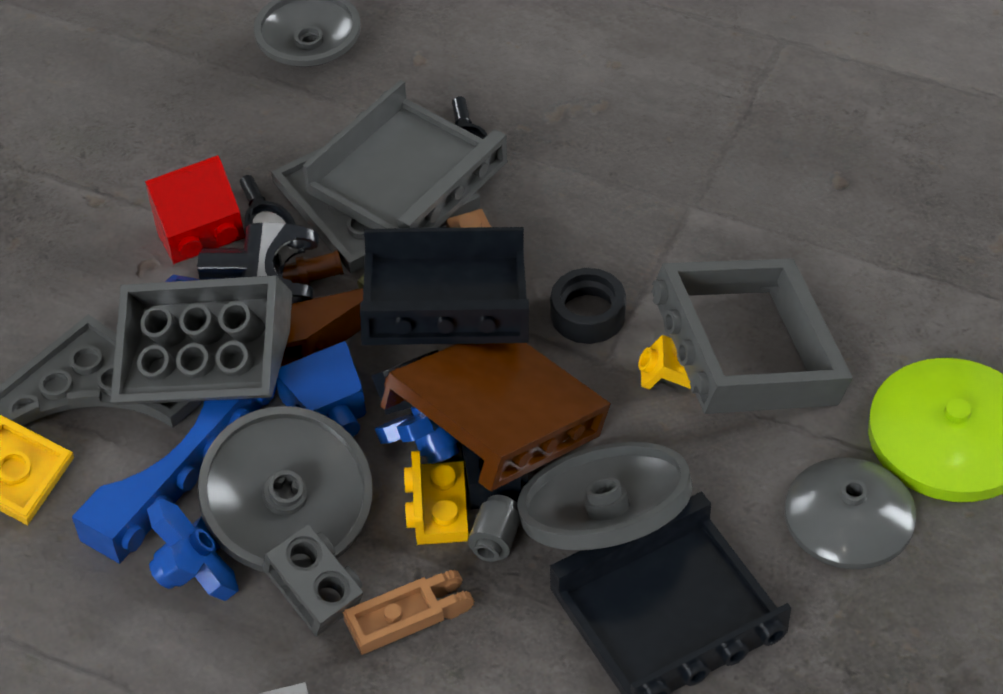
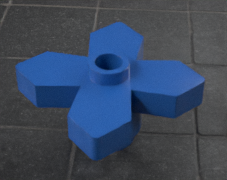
[374,407,459,464]
[147,498,239,601]

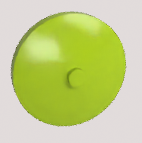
[868,358,1003,502]

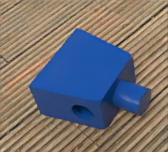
[276,341,366,437]

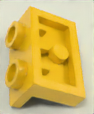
[404,451,469,545]

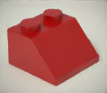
[145,155,245,264]

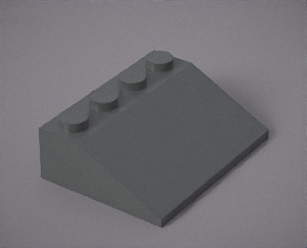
[111,275,292,405]

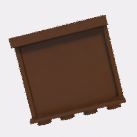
[380,343,611,491]

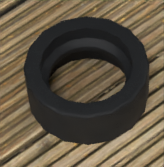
[550,268,626,344]

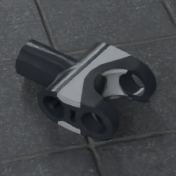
[197,223,319,304]

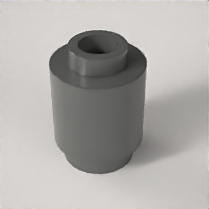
[468,495,521,562]

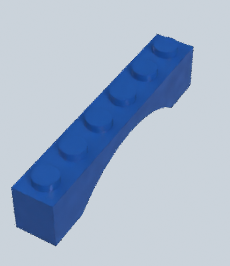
[72,384,277,564]

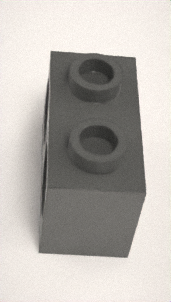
[262,524,363,637]

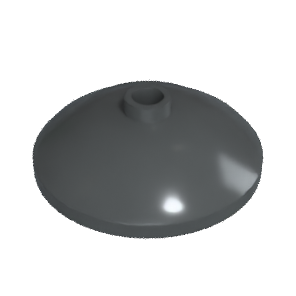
[254,0,361,67]
[785,457,916,569]

